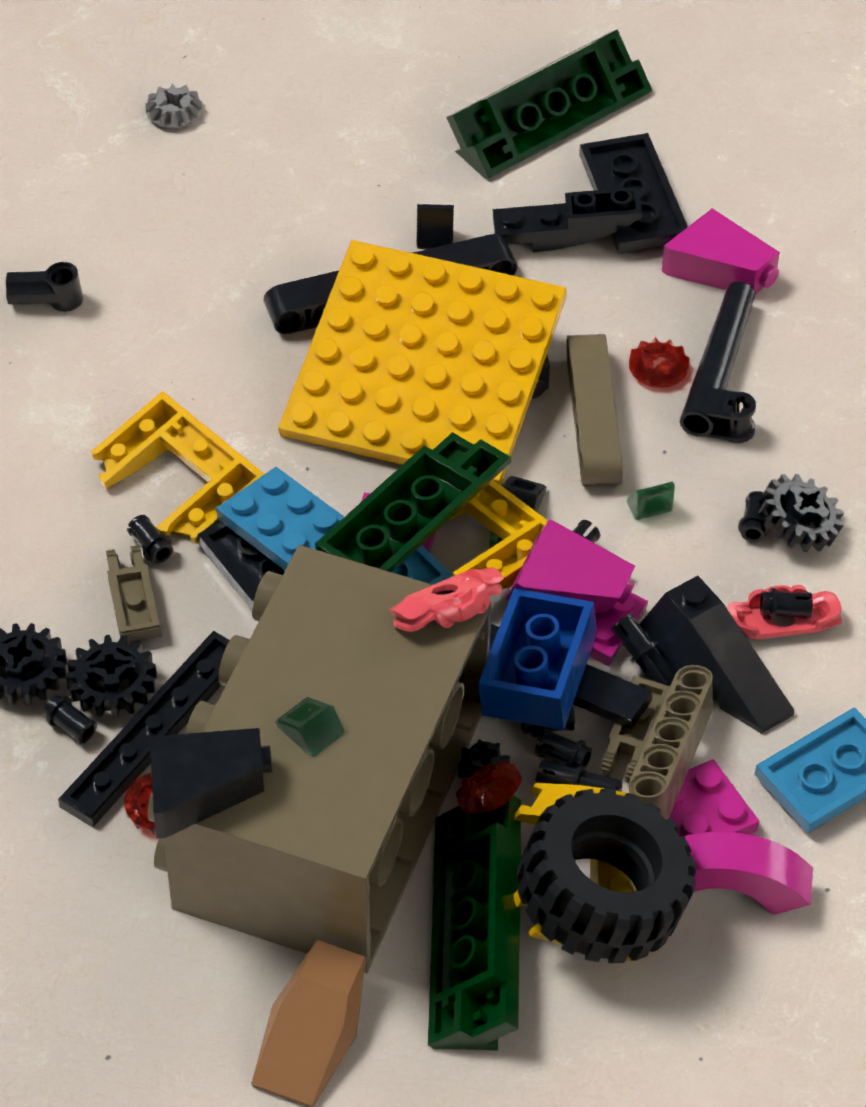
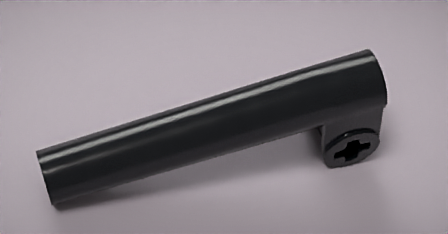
[679,282,756,443]

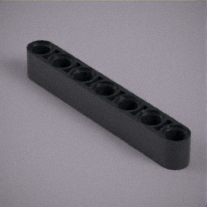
[263,234,518,334]

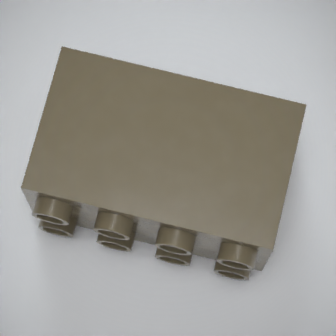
[148,545,492,974]

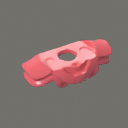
[388,567,503,632]
[727,585,842,640]

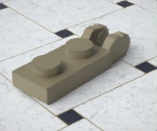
[106,545,162,643]
[600,676,670,783]

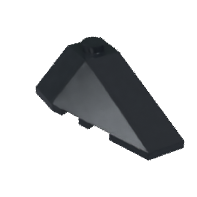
[639,575,795,734]

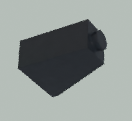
[150,728,272,839]

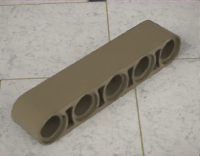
[566,334,623,485]
[629,665,713,820]

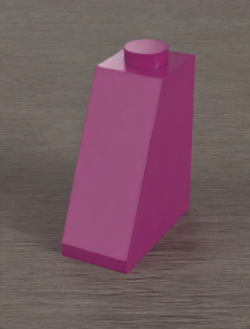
[661,208,780,294]
[505,519,635,614]

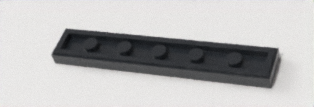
[490,624,652,729]
[58,631,230,828]

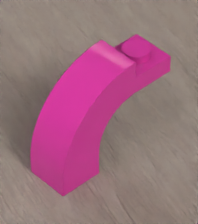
[685,832,813,915]

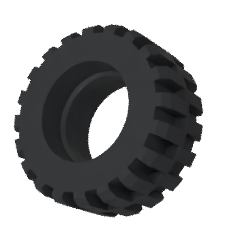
[517,788,697,964]

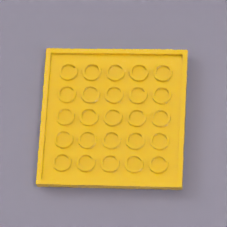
[278,240,567,485]

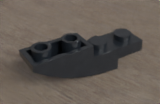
[492,187,642,253]

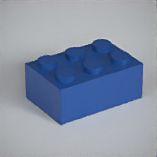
[478,588,597,730]

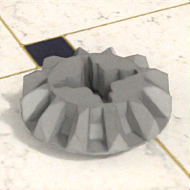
[145,83,202,128]

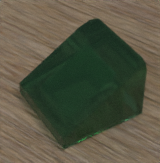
[627,481,675,520]
[275,697,344,756]

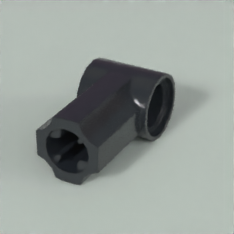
[5,262,83,312]

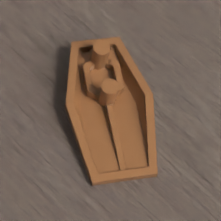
[251,940,366,1107]

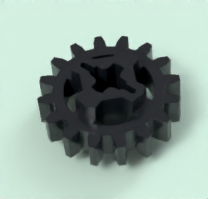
[758,474,844,552]
[0,623,67,706]
[66,635,157,719]

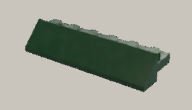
[446,29,653,179]
[315,432,511,572]
[428,793,521,1051]

